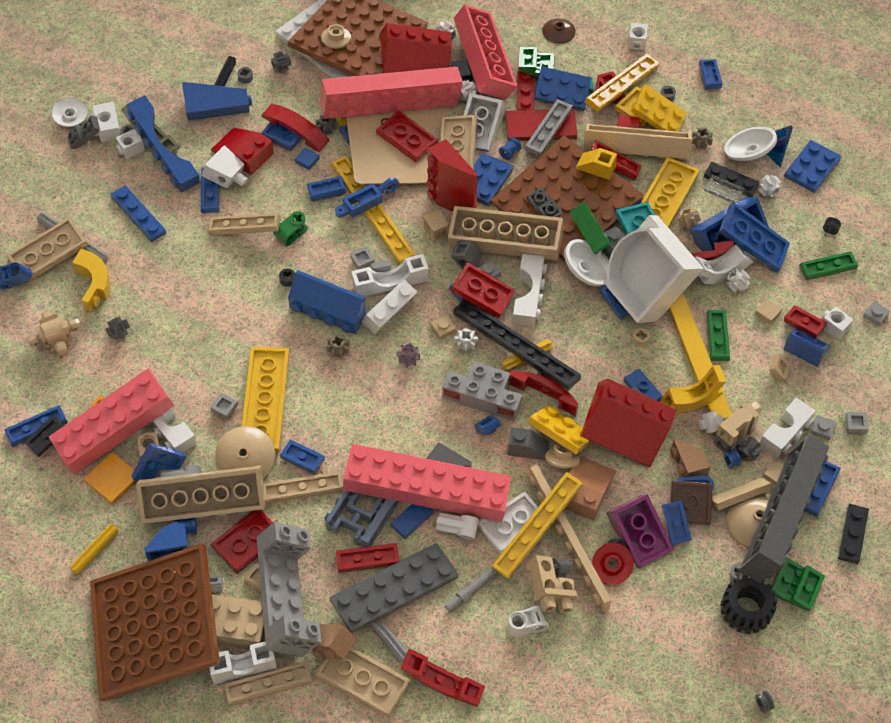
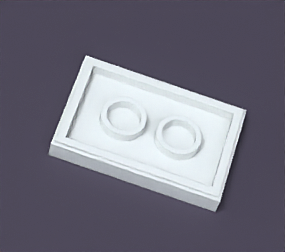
[478,492,538,554]

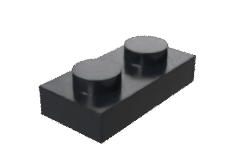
[24,415,65,457]

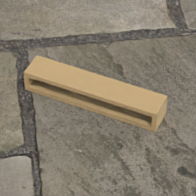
[584,124,692,160]

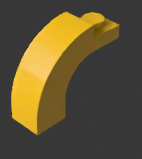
[72,249,111,312]
[661,365,726,414]

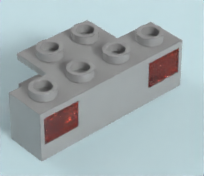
[442,362,522,422]

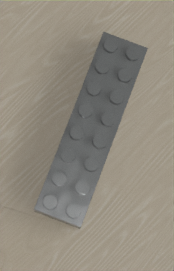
[739,434,829,584]

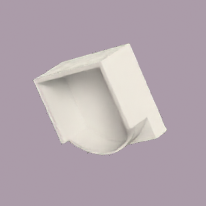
[603,215,704,323]

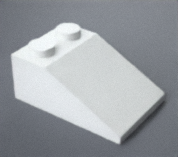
[463,93,506,151]

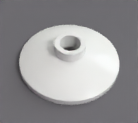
[52,98,88,127]

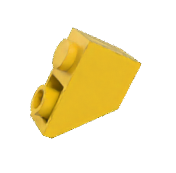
[576,148,617,180]

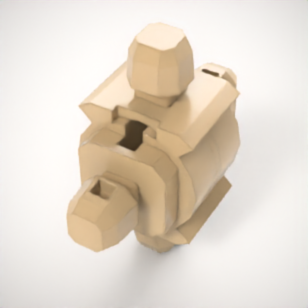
[27,311,81,355]

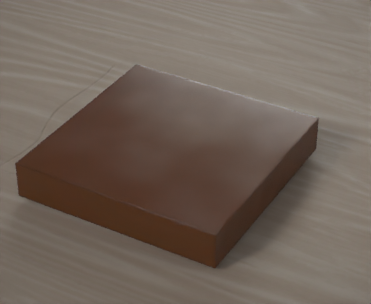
[670,481,713,524]

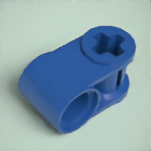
[0,262,32,289]

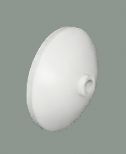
[724,127,777,162]
[564,239,609,287]

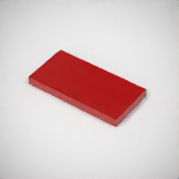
[505,109,578,141]

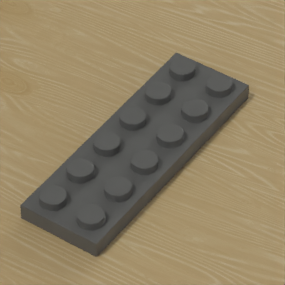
[330,543,459,633]

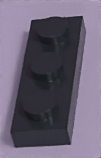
[703,161,759,198]
[838,503,869,564]

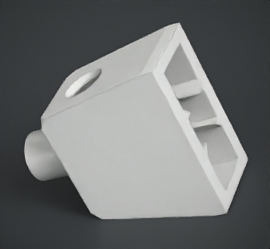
[201,146,248,188]

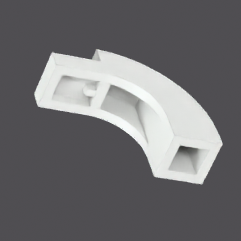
[695,245,753,284]

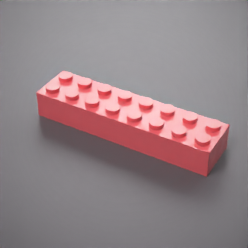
[319,67,463,119]
[342,444,511,522]

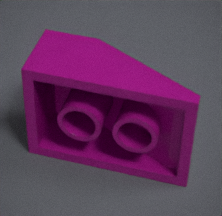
[606,494,674,568]

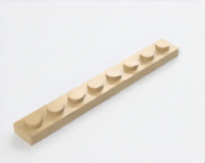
[528,464,611,611]

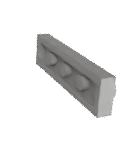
[525,99,573,157]

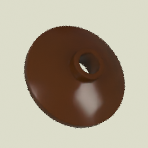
[542,18,576,44]

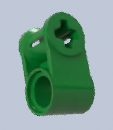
[273,211,308,246]

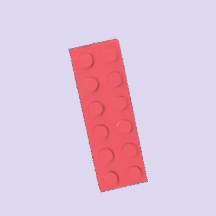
[453,4,517,100]
[49,368,175,474]

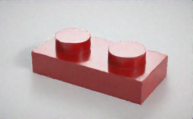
[784,305,827,339]

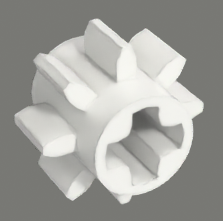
[436,21,456,41]
[459,80,478,102]
[759,175,781,197]
[726,269,750,292]
[454,328,478,353]
[698,411,724,433]

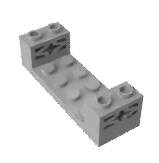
[257,522,322,657]

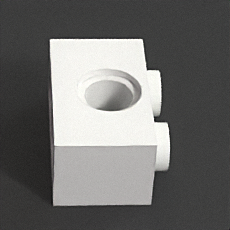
[91,102,121,142]

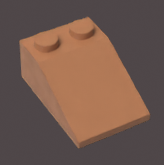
[565,456,616,521]

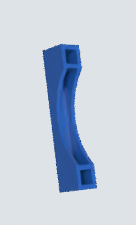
[126,95,200,192]

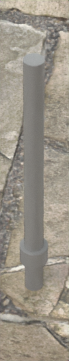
[444,567,498,612]

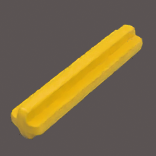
[501,339,553,371]
[70,524,119,574]

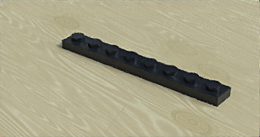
[453,299,581,391]

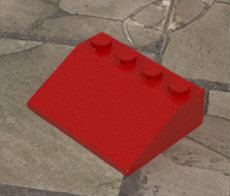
[380,23,452,73]
[427,139,478,212]
[580,378,676,467]

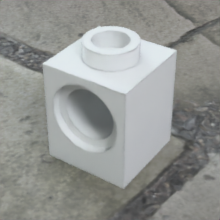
[628,23,648,50]
[115,129,145,160]
[821,306,854,340]

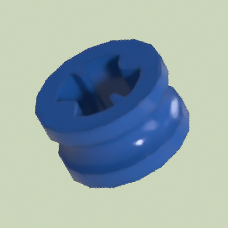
[724,449,741,469]

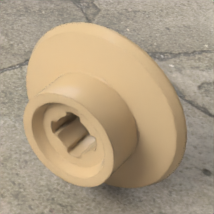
[321,24,351,49]
[545,443,580,468]

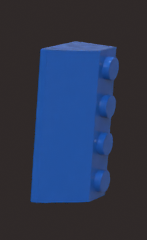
[690,197,769,252]
[288,270,366,334]

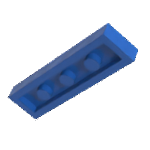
[110,185,166,243]

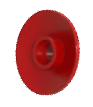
[592,543,634,585]

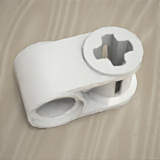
[507,605,549,637]

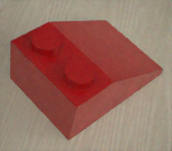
[211,128,274,175]

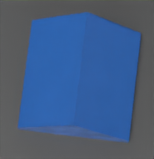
[783,329,831,367]

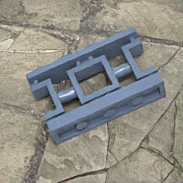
[324,491,399,547]

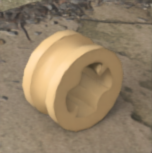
[632,328,650,347]

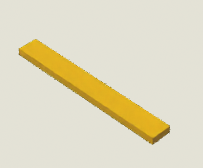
[331,156,416,265]
[669,293,732,421]

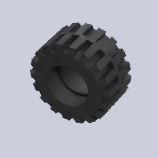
[720,575,777,634]

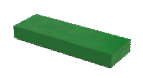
[569,201,611,255]
[799,251,858,281]
[707,310,730,361]

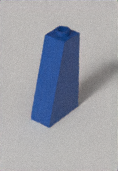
[182,82,253,121]

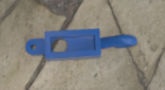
[335,177,399,218]

